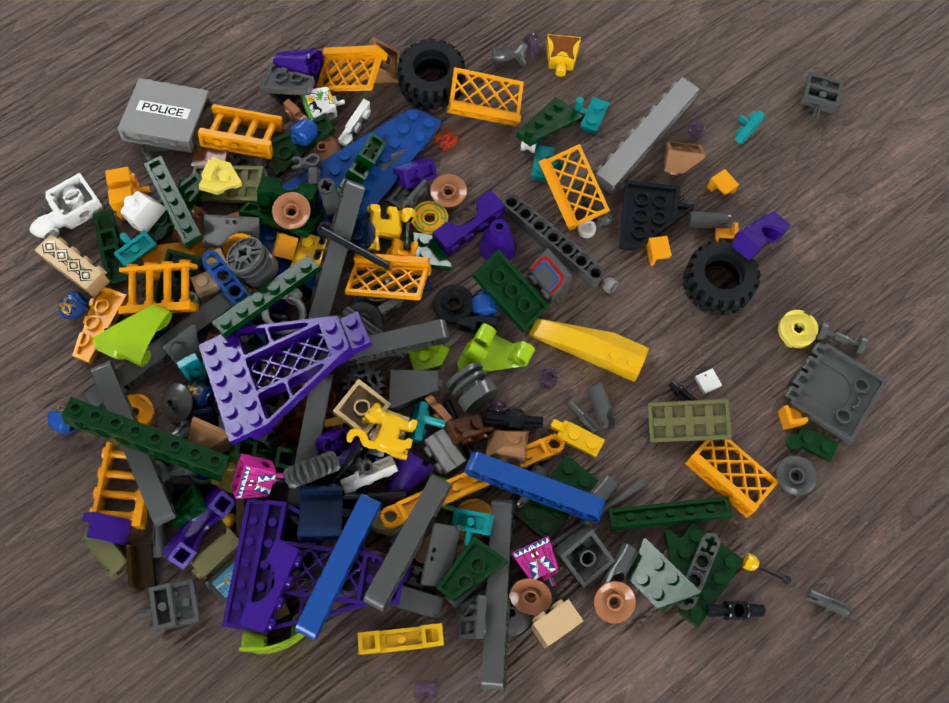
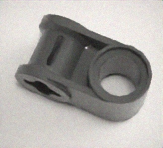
[318,178,340,217]

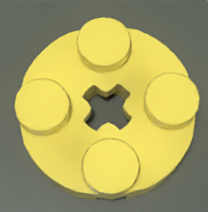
[778,310,819,348]

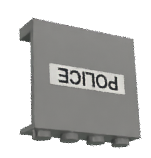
[117,78,212,153]

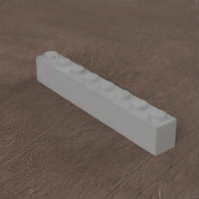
[595,77,699,195]

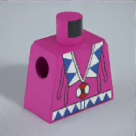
[231,454,284,499]
[512,536,558,590]

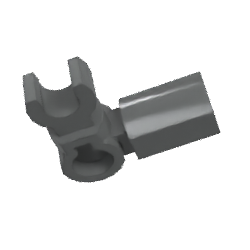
[292,153,323,185]

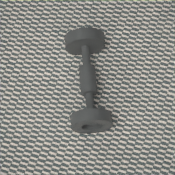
[815,321,868,355]

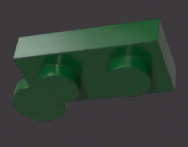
[786,425,839,462]

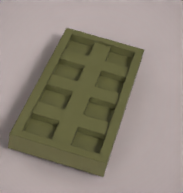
[192,165,266,203]
[648,399,732,443]

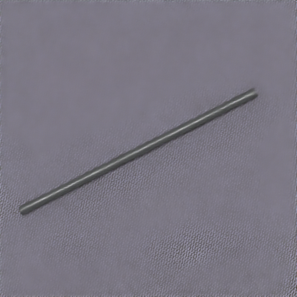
[459,478,647,611]

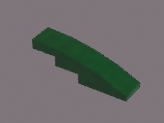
[336,132,387,192]
[92,210,128,285]

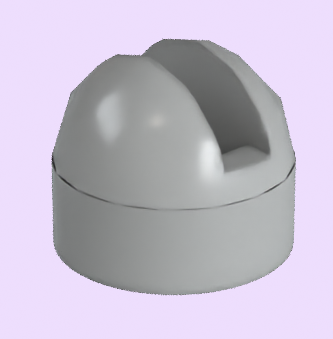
[601,277,618,294]

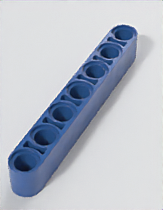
[202,250,288,352]
[465,452,605,522]
[295,494,382,641]

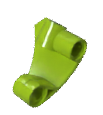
[93,304,172,367]
[457,323,535,372]
[239,613,304,654]

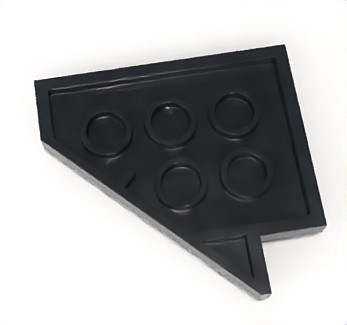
[618,180,695,251]

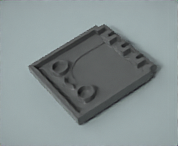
[783,342,888,444]

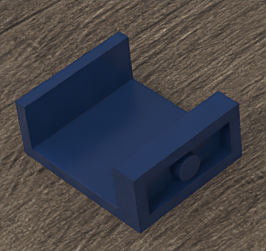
[297,484,343,542]

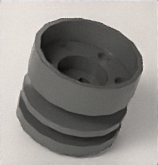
[226,237,279,289]
[446,362,499,414]

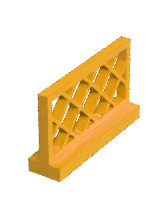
[316,45,388,91]
[447,67,524,126]
[538,144,610,231]
[345,253,432,300]
[685,440,778,518]

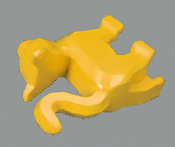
[366,204,403,255]
[346,403,418,460]

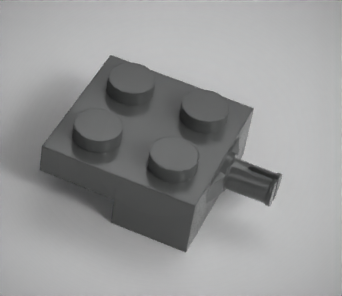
[800,72,844,119]
[138,579,201,632]

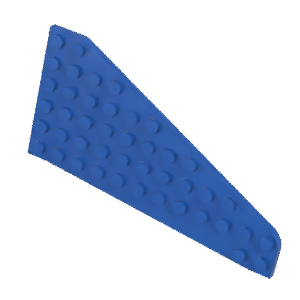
[238,109,441,290]

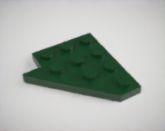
[664,522,744,628]

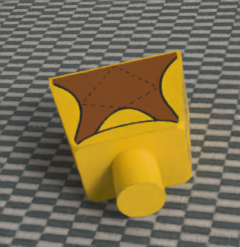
[546,34,581,77]

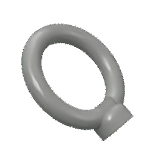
[261,288,307,335]

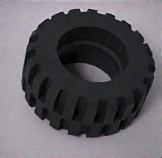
[397,38,466,110]
[683,239,761,315]

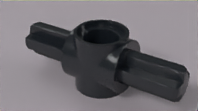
[485,408,543,431]
[705,600,766,620]

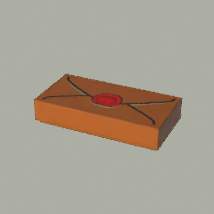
[191,150,230,168]

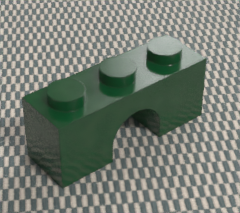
[257,176,319,214]
[229,439,297,474]

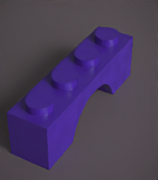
[433,190,505,256]
[731,211,791,260]
[162,484,236,570]
[239,540,303,634]

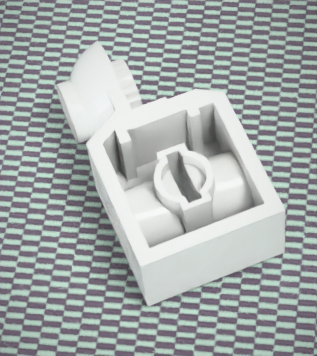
[30,173,105,240]

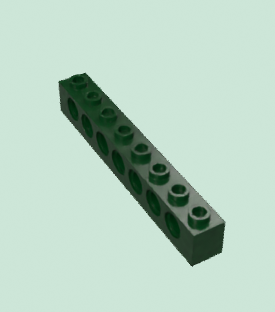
[61,397,230,482]

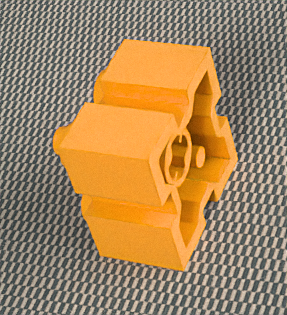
[105,166,152,221]

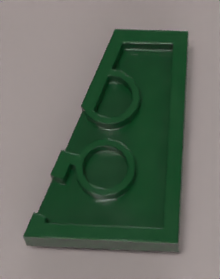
[154,249,202,303]
[436,536,508,602]

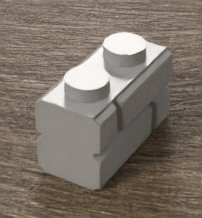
[423,428,466,477]

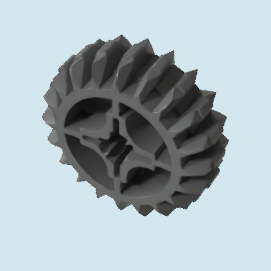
[283,451,341,489]

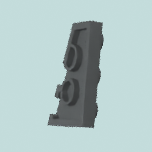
[259,63,315,95]

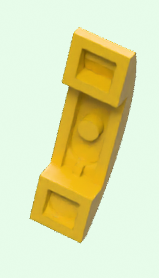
[357,623,444,655]

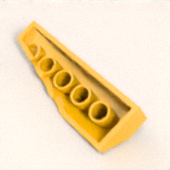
[528,319,650,382]

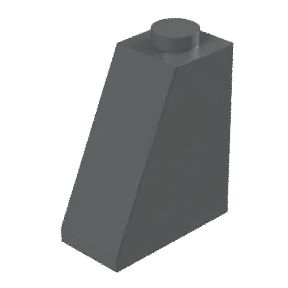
[389,370,442,413]

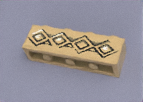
[35,234,110,298]

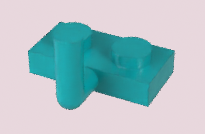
[575,97,610,135]
[735,110,767,145]
[531,145,566,182]
[114,231,158,267]
[177,353,209,384]
[408,401,446,444]
[451,508,494,546]

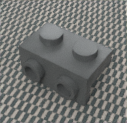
[387,179,428,211]

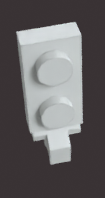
[338,99,371,147]
[340,456,398,494]

